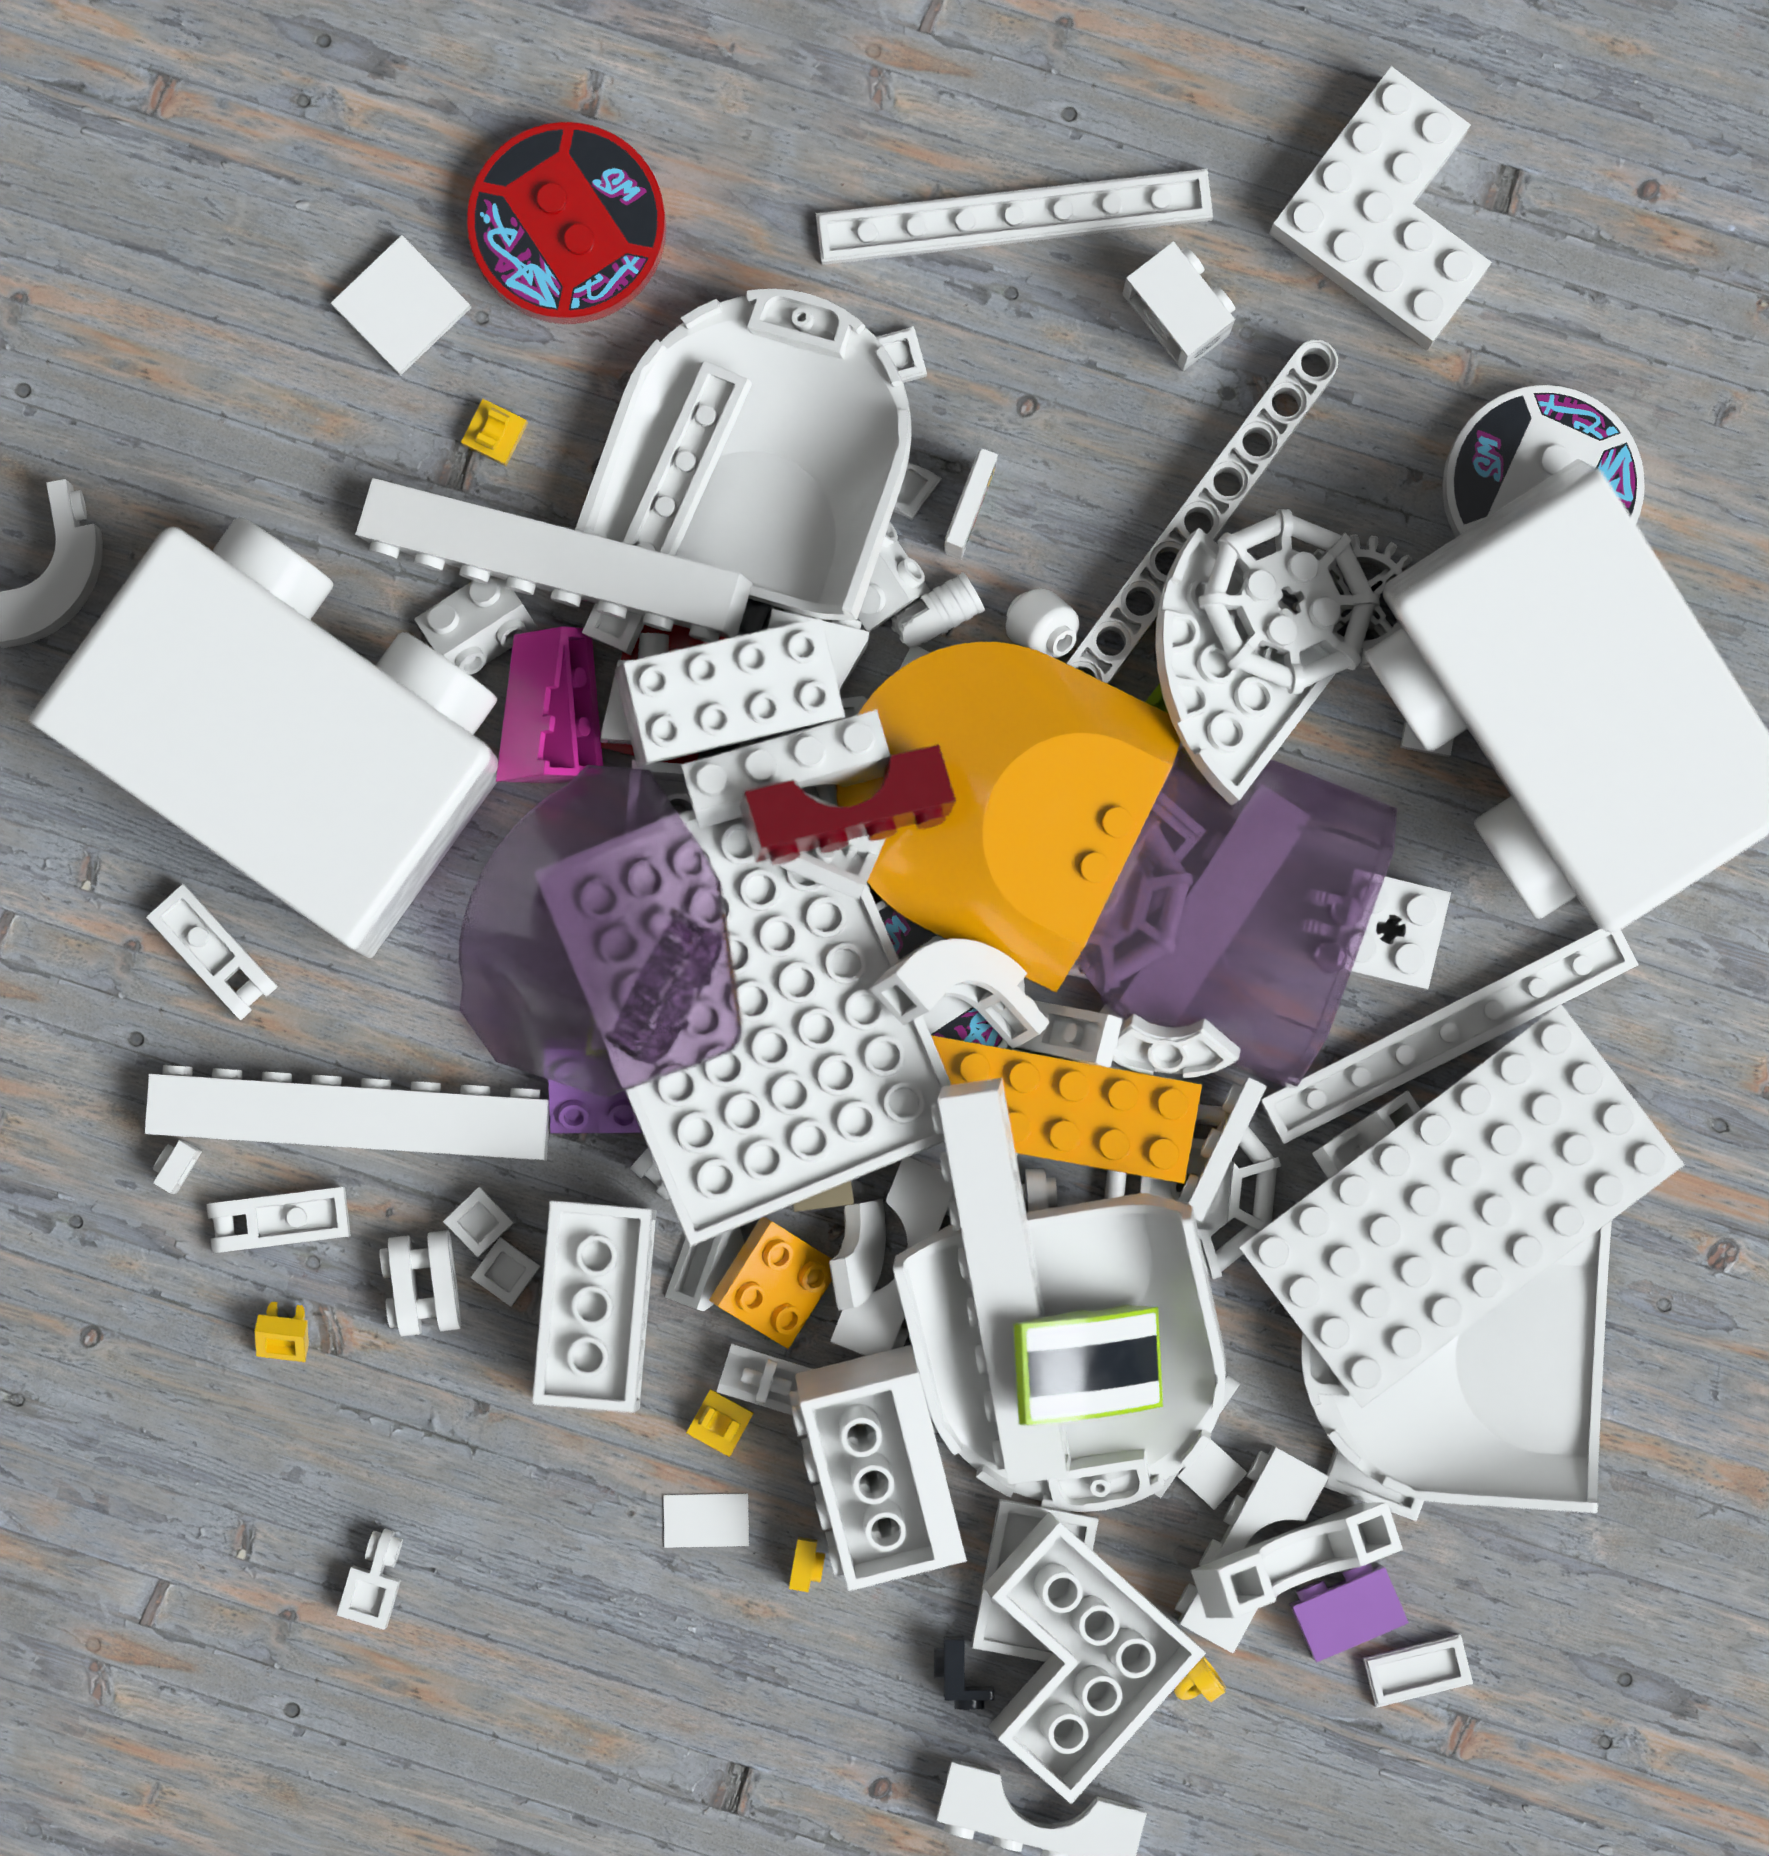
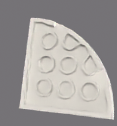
[1155,528,1335,805]

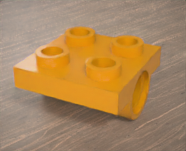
[709,1217,832,1349]

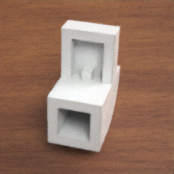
[1312,1090,1421,1179]

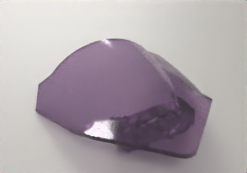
[458,765,743,1096]

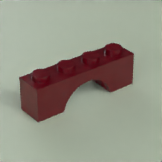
[739,744,956,865]

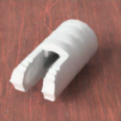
[891,572,985,648]

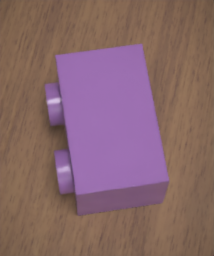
[1289,1563,1409,1663]

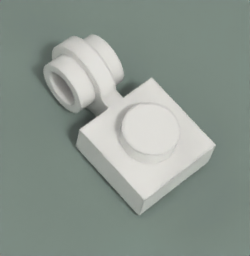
[337,1529,403,1630]

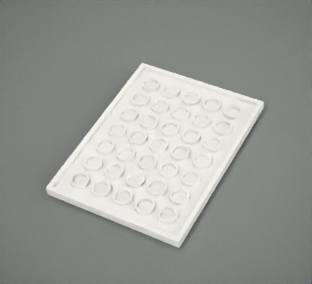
[536,784,951,1247]

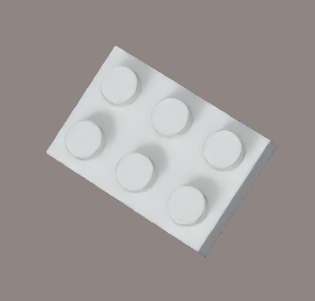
[971,1498,1099,1662]

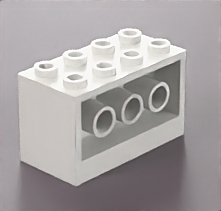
[615,617,845,767]
[533,1201,657,1413]
[789,1345,966,1591]

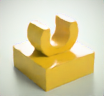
[461,399,528,466]
[255,1302,309,1362]
[686,1389,754,1457]

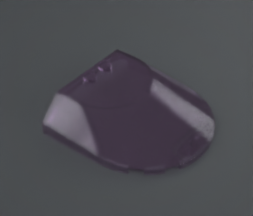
[1075,746,1397,1088]

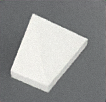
[665,1226,744,1312]

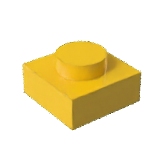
[789,1537,826,1593]

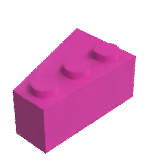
[496,627,604,784]

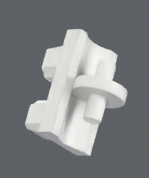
[717,1344,813,1415]

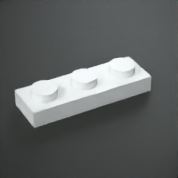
[1178,1077,1267,1222]

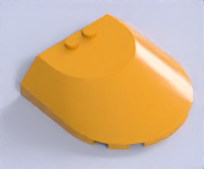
[836,642,1181,992]

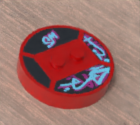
[467,122,666,324]

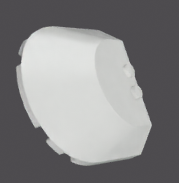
[575,289,911,620]
[893,1193,1226,1512]
[1302,1220,1612,1513]

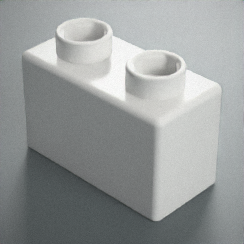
[1365,459,1769,933]
[29,517,499,958]

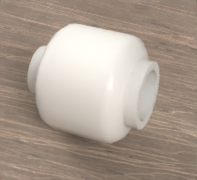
[1006,588,1079,659]

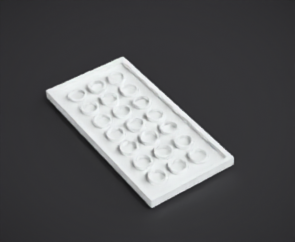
[1239,1004,1685,1409]

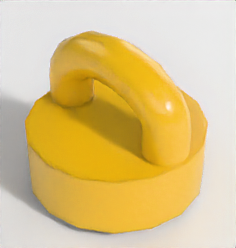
[1174,1656,1226,1702]

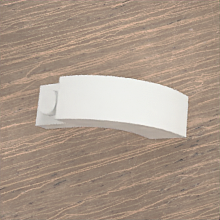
[0,479,103,648]
[870,939,1050,1049]

